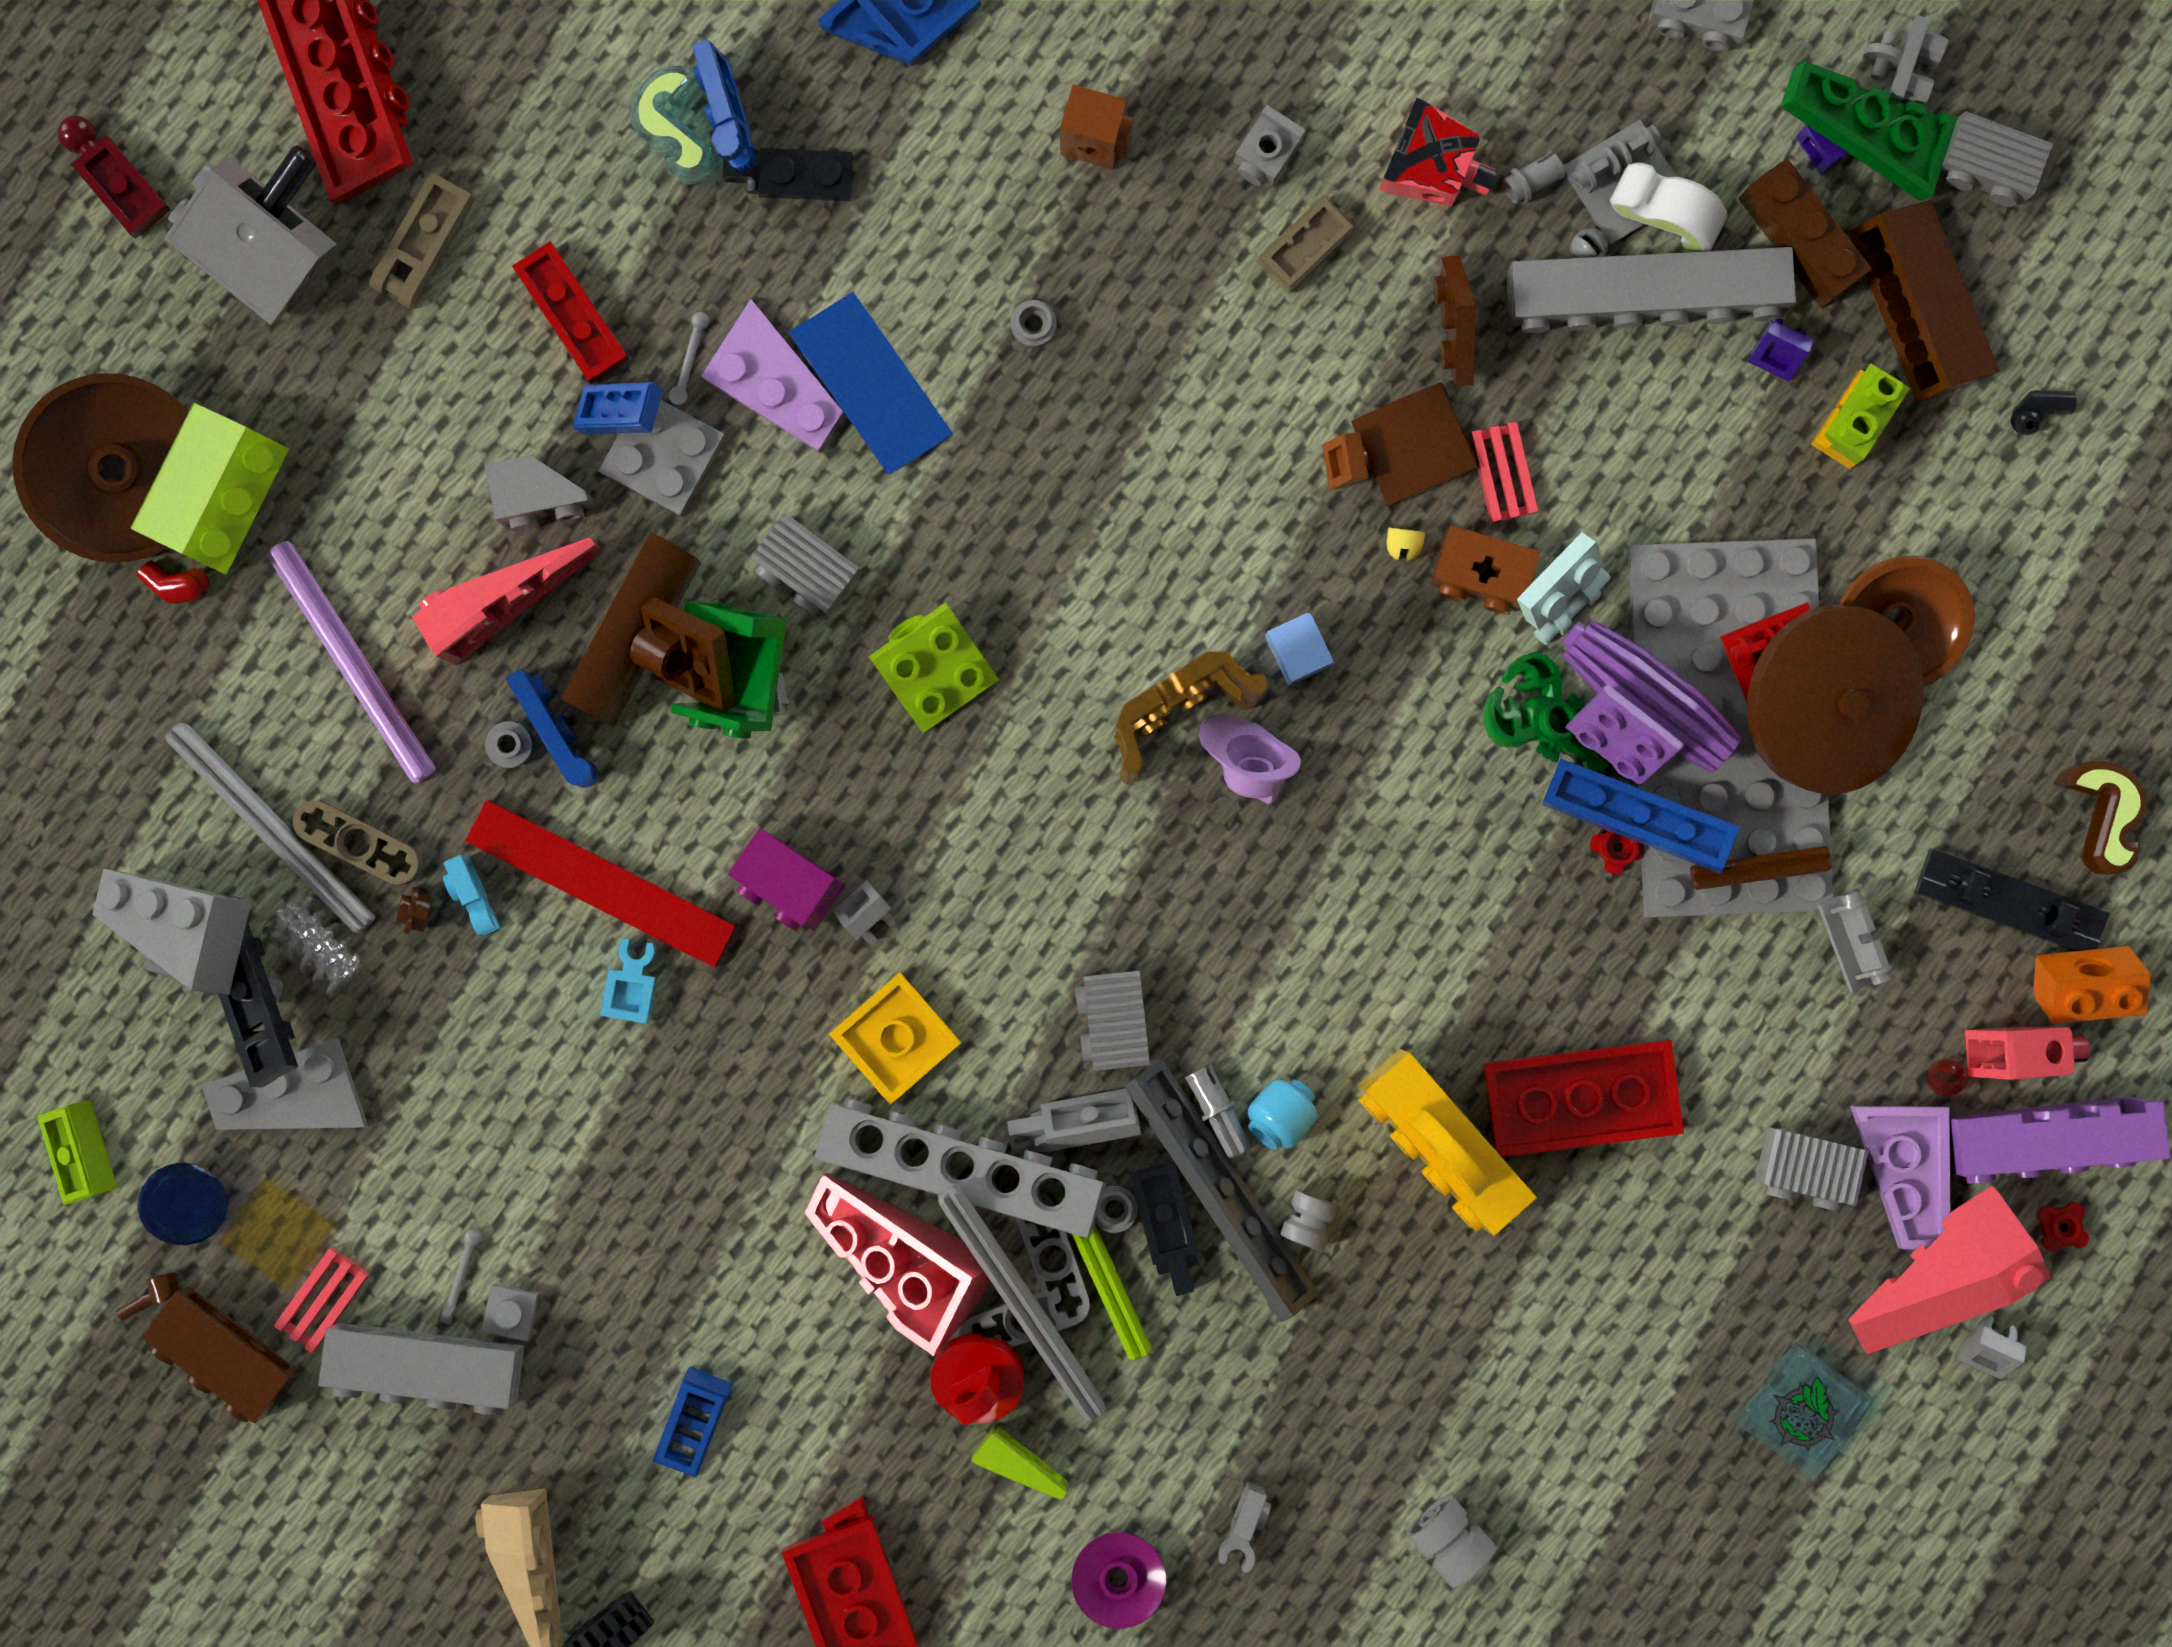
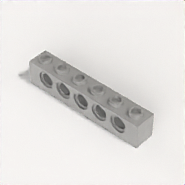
[814,1098,1106,1238]

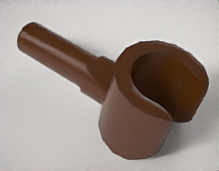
[116,1272,179,1320]

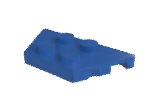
[818,0,981,66]

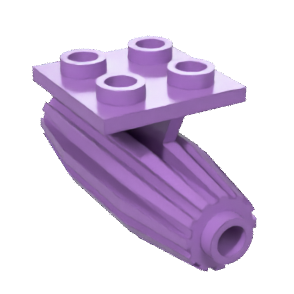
[1561,619,1742,786]

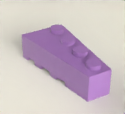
[1949,1097,2171,1184]

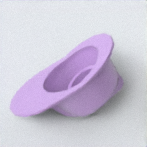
[1198,714,1301,804]

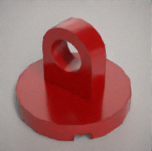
[930,1333,1025,1425]

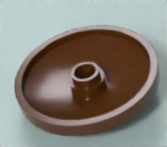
[12,373,189,563]
[1747,605,1924,794]

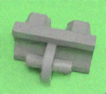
[1863,15,1948,105]

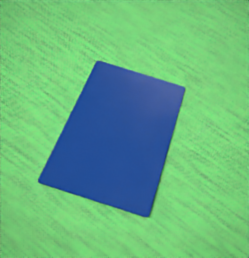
[789,292,953,474]

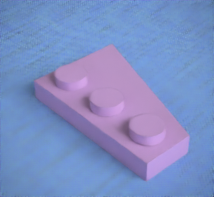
[701,299,844,453]
[1850,1106,1950,1249]

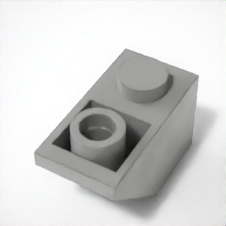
[484,455,595,531]

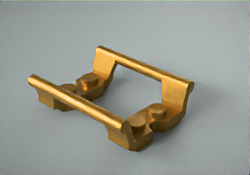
[1114,651,1268,785]

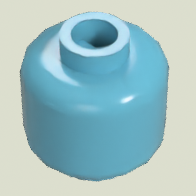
[1248,1080,1318,1150]

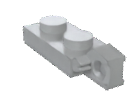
[1007,1088,1141,1153]

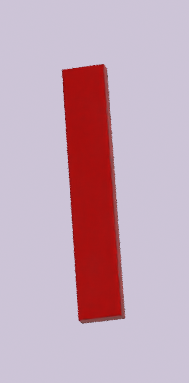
[465,800,737,968]

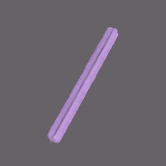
[267,541,435,783]

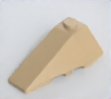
[476,1489,563,1647]

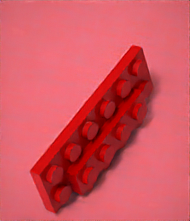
[258,0,414,204]

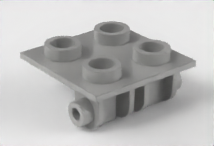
[1564,119,1676,245]

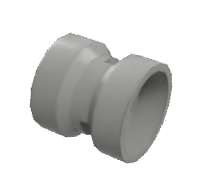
[1280,1190,1340,1251]

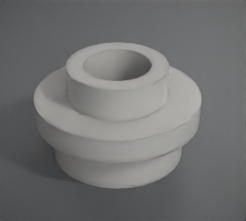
[1010,300,1057,347]
[485,721,533,768]
[1095,1185,1138,1233]

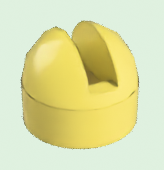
[1387,527,1425,562]

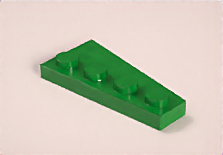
[1780,61,1957,201]

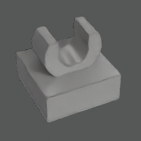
[832,880,895,944]
[1958,1316,2027,1379]

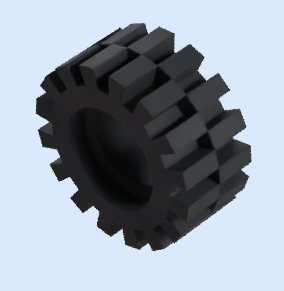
[561,1591,654,1647]

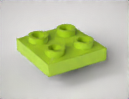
[868,603,999,733]

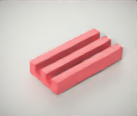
[1470,421,1538,524]
[274,1247,370,1354]

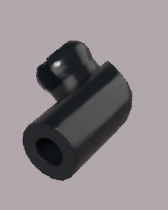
[2011,390,2077,436]

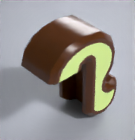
[2053,761,2147,875]

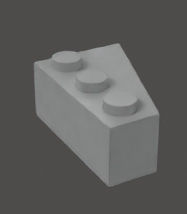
[92,869,251,995]

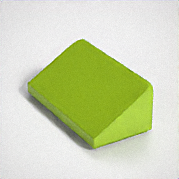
[38,1099,118,1205]

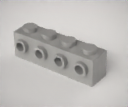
[318,1323,525,1415]

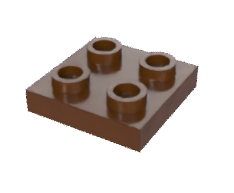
[630,597,736,713]

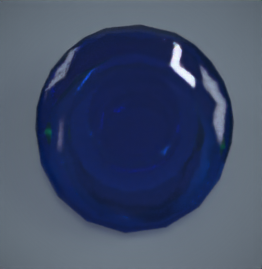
[137,1163,228,1246]

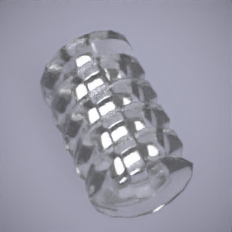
[261,896,367,999]

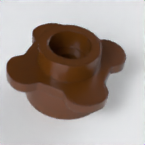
[396,887,431,935]

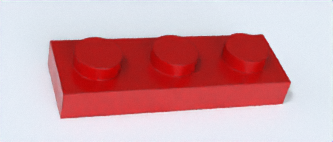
[512,241,630,385]

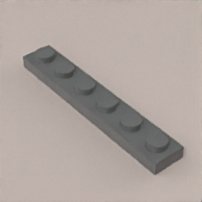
[1124,1059,1319,1322]

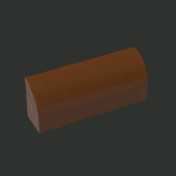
[1849,200,2000,403]
[560,531,701,726]

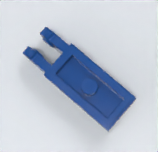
[692,39,757,173]

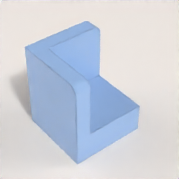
[1265,613,1334,686]

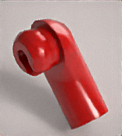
[136,560,209,604]

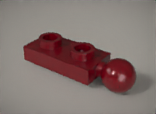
[57,116,171,239]

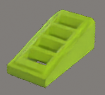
[970,1425,1068,1500]

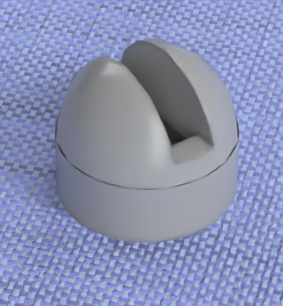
[1570,228,1609,258]

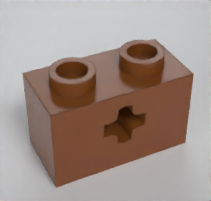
[1060,85,1133,170]
[1430,525,1541,615]

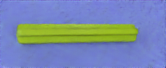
[1055,1187,1152,1361]

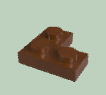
[1433,255,1476,387]

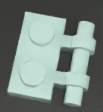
[1517,532,1611,645]

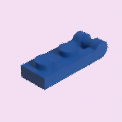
[505,669,598,788]

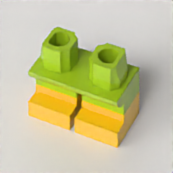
[1811,363,1910,469]

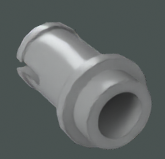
[1502,151,1565,204]

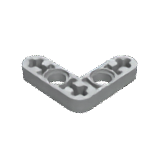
[958,1193,1090,1347]

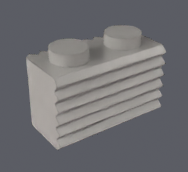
[1940,111,2053,207]
[751,512,862,617]
[1075,970,1150,1071]
[1755,1127,1868,1212]

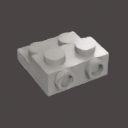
[1647,0,1754,51]

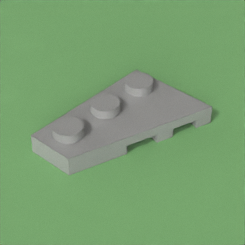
[201,1038,368,1130]

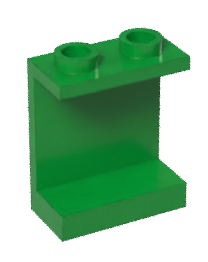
[671,601,787,739]

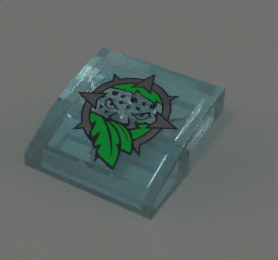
[1737,1341,1873,1480]

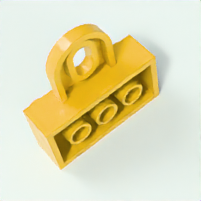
[1358,1049,1537,1236]

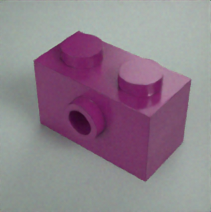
[728,828,846,932]

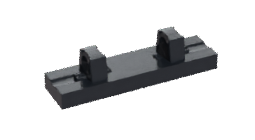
[1914,849,2110,951]
[218,896,299,1088]

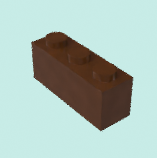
[1738,158,1872,309]
[141,1287,301,1424]

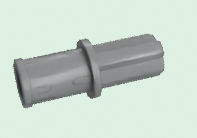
[1185,1064,1250,1158]

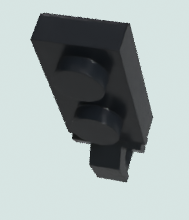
[723,148,853,201]
[1129,1161,1199,1296]

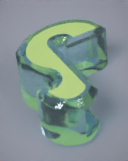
[631,65,716,187]

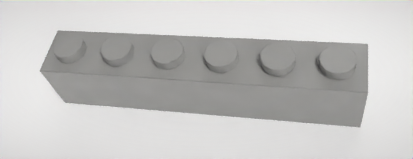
[1506,247,1796,333]

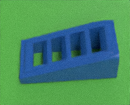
[653,1367,733,1478]

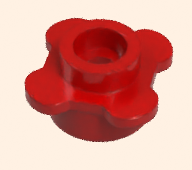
[1589,831,1643,875]
[2037,1202,2089,1252]

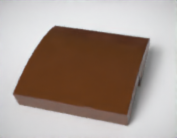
[1351,382,1479,506]

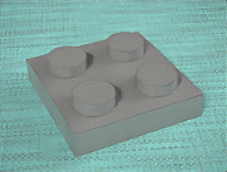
[598,400,726,517]

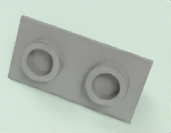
[1817,890,1893,993]

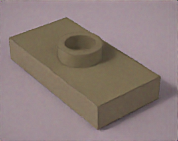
[1257,194,1356,295]

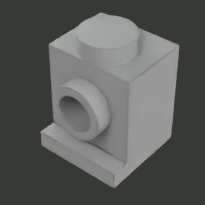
[1234,105,1306,187]

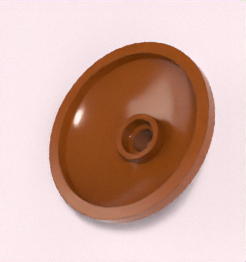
[1838,555,1975,687]

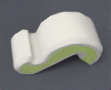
[1610,162,1728,252]

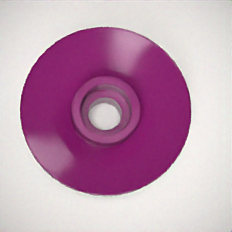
[1071,1532,1166,1629]

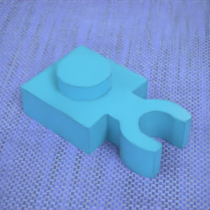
[443,855,501,936]
[600,938,658,1024]

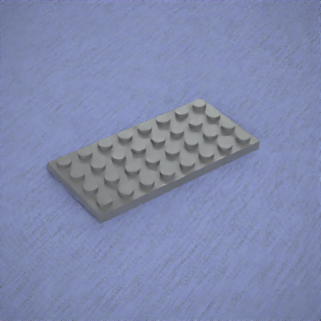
[1627,539,1833,917]

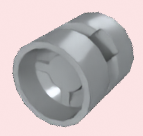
[1406,1494,1497,1588]

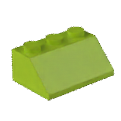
[130,403,289,575]

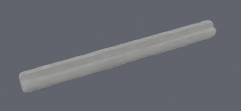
[165,723,375,933]
[938,1185,1106,1421]

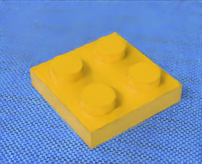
[829,972,962,1105]

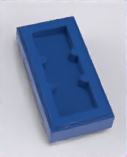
[573,382,663,434]

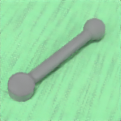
[669,312,709,406]
[440,1228,483,1325]

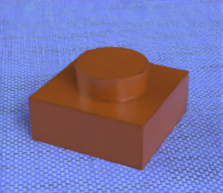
[1322,432,1368,490]

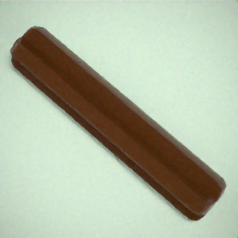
[1690,846,1832,890]

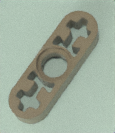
[293,800,423,885]

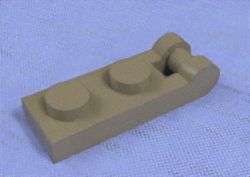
[369,172,475,310]

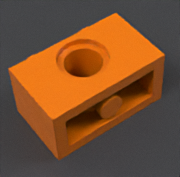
[2033,946,2151,1024]

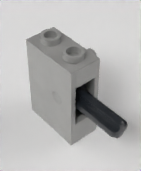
[163,145,337,325]

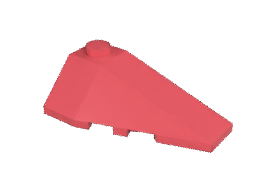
[412,537,602,665]
[804,1173,990,1356]
[1848,1185,2051,1354]

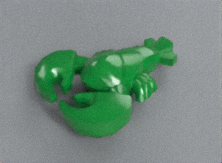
[1483,652,1609,773]

